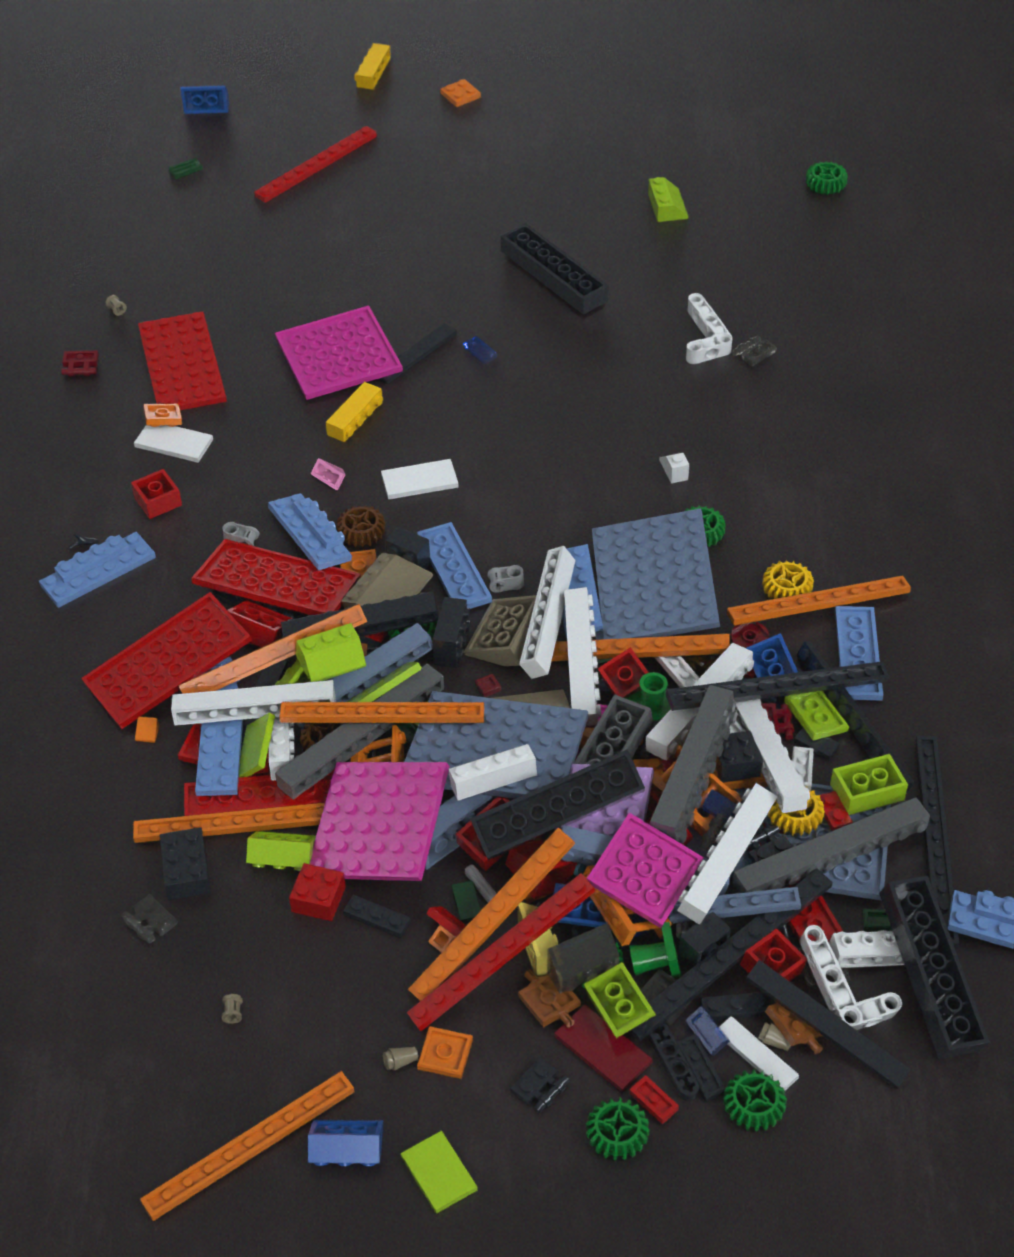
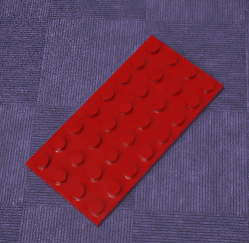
[138,311,227,410]
[192,539,361,615]
[81,592,252,730]

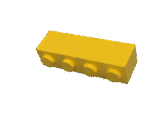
[354,43,391,89]
[326,382,383,442]

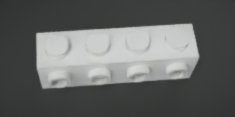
[269,716,295,780]
[449,744,537,800]
[829,930,905,968]

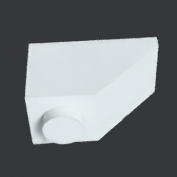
[659,453,689,484]

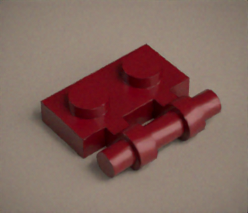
[61,350,99,377]
[761,703,794,740]

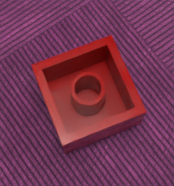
[131,469,182,519]
[598,647,649,698]
[289,863,346,921]
[740,928,808,982]

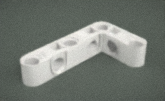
[686,293,732,364]
[800,925,902,1030]

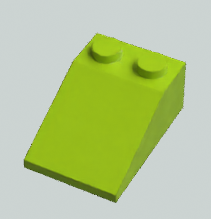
[584,962,656,1038]

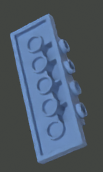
[268,493,352,570]
[39,532,156,608]
[947,890,1014,949]

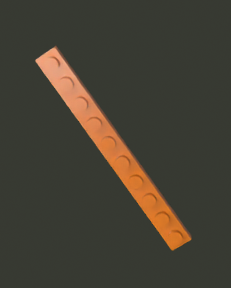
[727,576,911,625]
[179,604,367,694]
[551,634,730,661]
[279,702,485,723]
[133,803,325,843]
[408,828,576,1001]
[140,1071,355,1221]

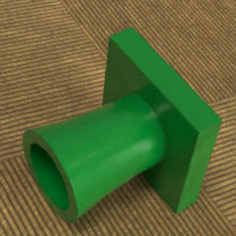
[625,672,671,722]
[629,922,682,982]

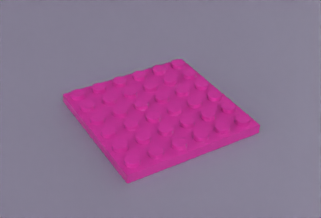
[275,306,403,400]
[310,762,450,881]

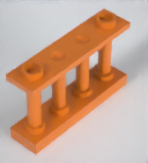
[351,725,406,762]
[651,746,742,840]
[583,865,672,946]

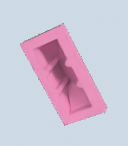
[311,458,346,490]

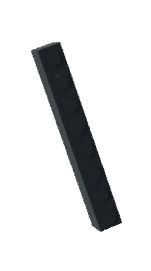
[281,592,439,638]

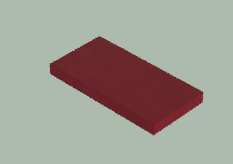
[554,1004,652,1093]

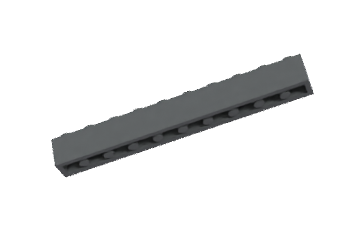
[275,664,444,800]
[732,797,930,893]

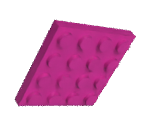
[587,812,704,928]

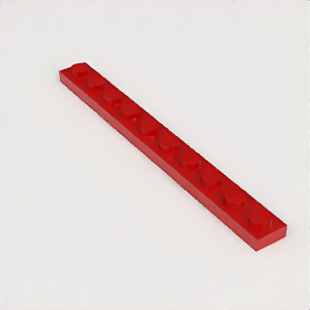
[254,126,377,203]
[407,873,596,1031]

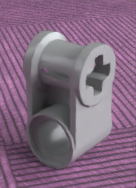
[222,522,260,546]
[487,565,524,592]

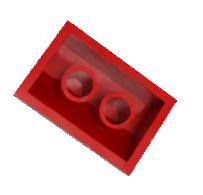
[227,600,293,647]

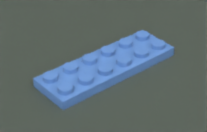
[417,522,492,609]
[562,544,603,638]
[835,606,883,701]
[195,719,243,796]

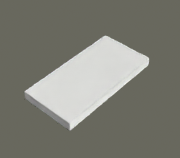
[134,425,213,463]
[381,459,458,500]

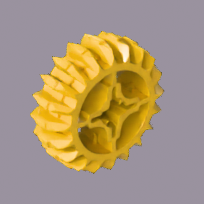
[762,560,814,599]
[768,786,825,836]

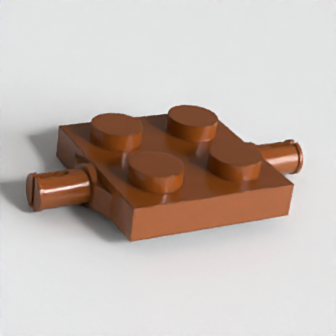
[518,969,580,1028]
[765,1000,823,1054]

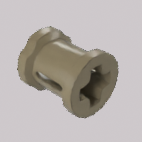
[105,295,126,316]
[222,994,243,1024]

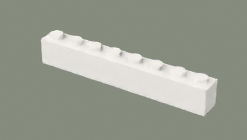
[519,546,575,679]
[564,587,602,726]
[646,643,754,761]
[171,680,335,726]
[735,699,810,813]
[677,783,778,925]

